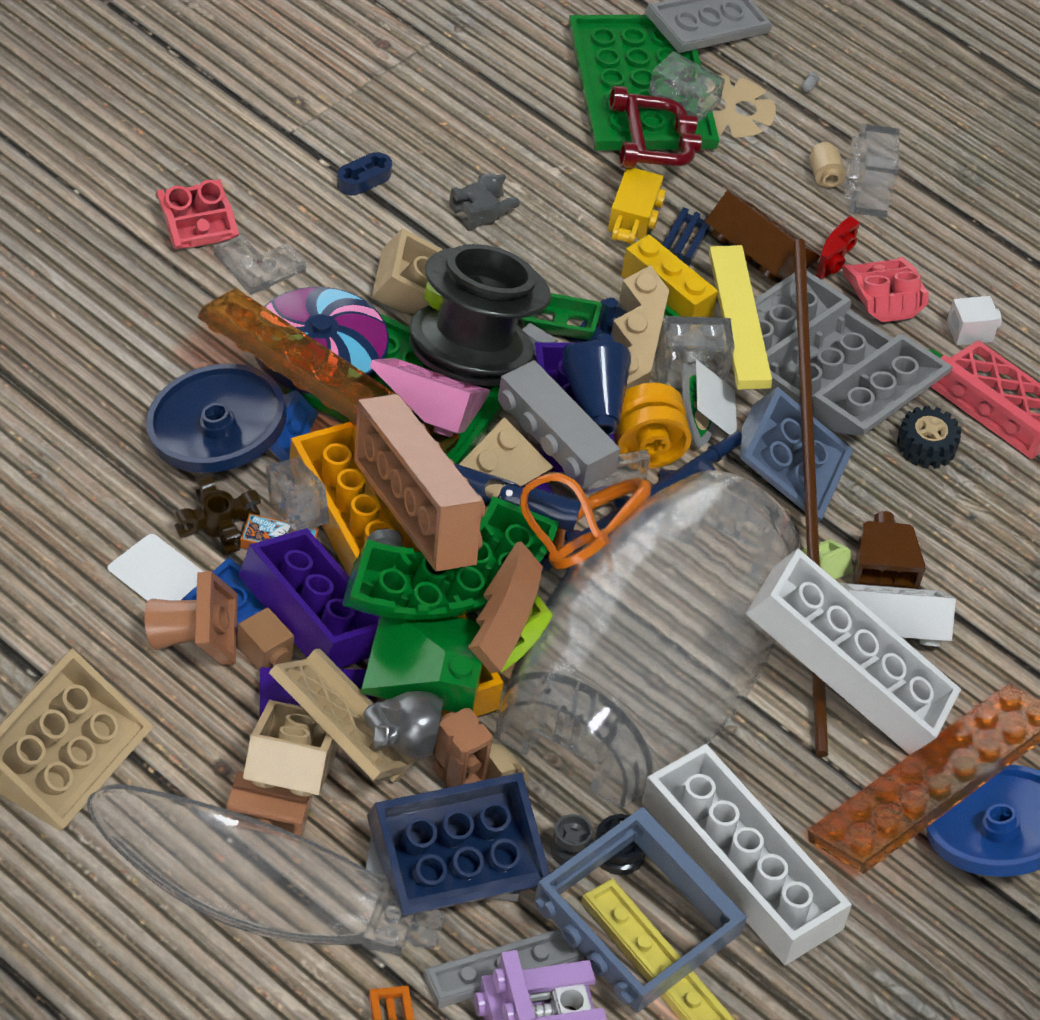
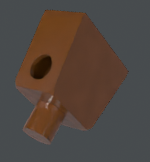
[852,511,926,589]

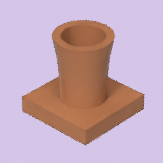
[144,571,238,665]

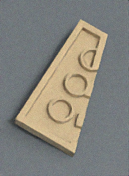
[458,417,553,508]

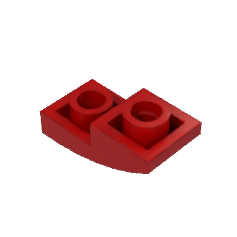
[816,216,860,280]

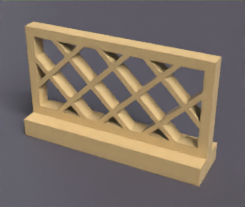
[269,649,418,782]

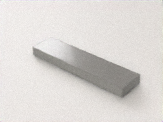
[423,929,585,1009]

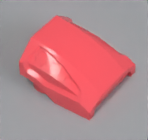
[155,179,239,249]
[843,257,929,322]

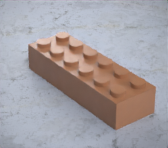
[354,394,485,571]

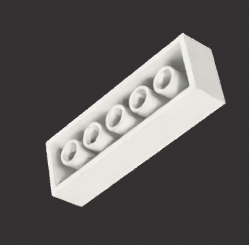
[746,548,961,755]
[642,744,852,965]

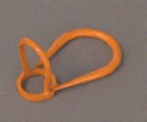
[520,473,652,569]

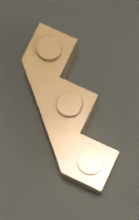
[611,265,669,390]

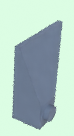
[740,387,853,522]

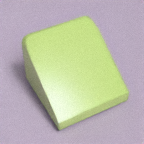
[802,539,853,579]

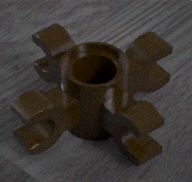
[175,474,261,554]

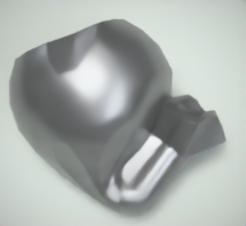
[363,691,443,759]

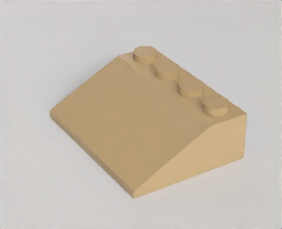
[0,648,154,831]

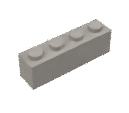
[498,360,620,489]

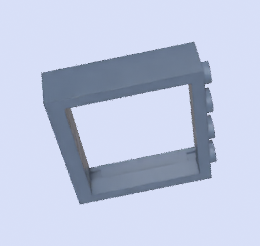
[534,807,747,1013]

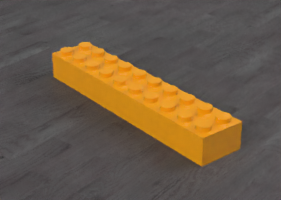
[289,420,504,718]

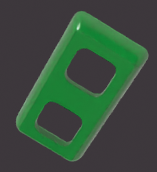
[521,293,602,341]

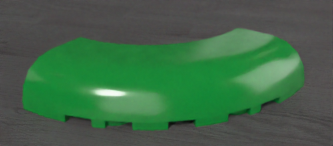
[343,496,559,620]

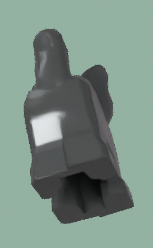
[449,173,520,231]

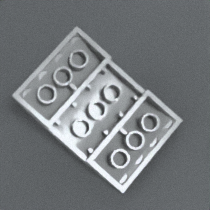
[713,271,953,435]

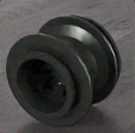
[409,244,551,386]

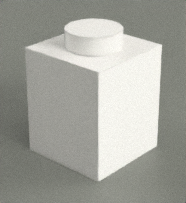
[947,296,1002,345]

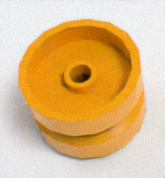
[614,383,692,469]

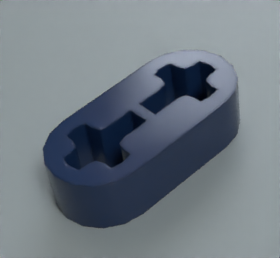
[337,152,392,196]

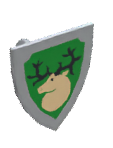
[681,363,716,449]

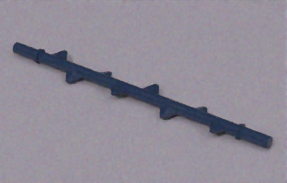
[540,431,742,574]

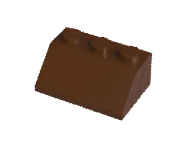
[705,190,820,280]

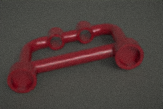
[609,85,702,169]

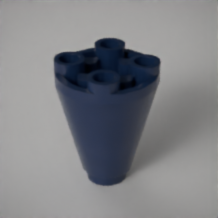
[562,334,631,436]

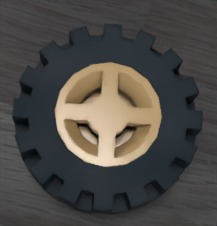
[897,406,962,469]

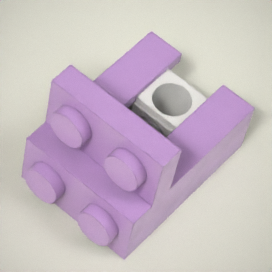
[474,950,607,1020]

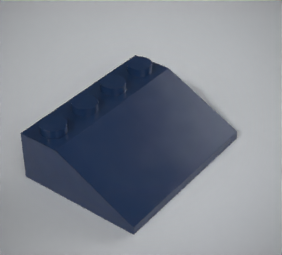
[367,772,550,917]

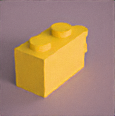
[607,168,667,245]

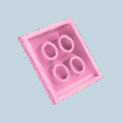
[370,358,490,437]

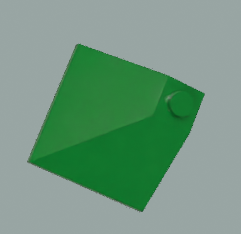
[361,616,483,712]

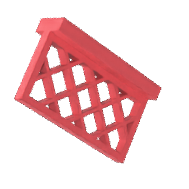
[931,340,1040,460]

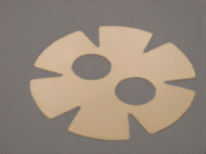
[704,75,776,138]

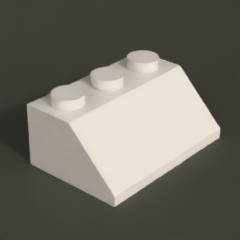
[839,583,956,646]

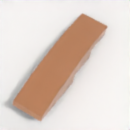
[468,541,543,673]

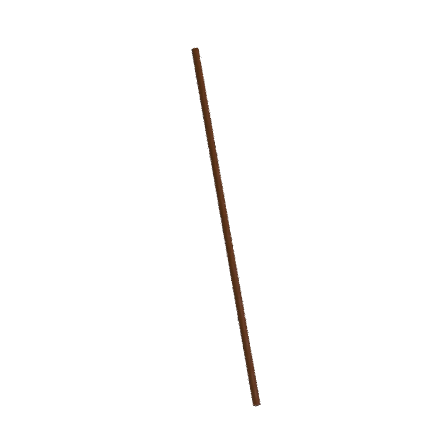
[794,239,828,757]

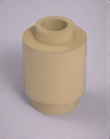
[809,142,846,188]

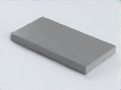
[644,0,773,53]

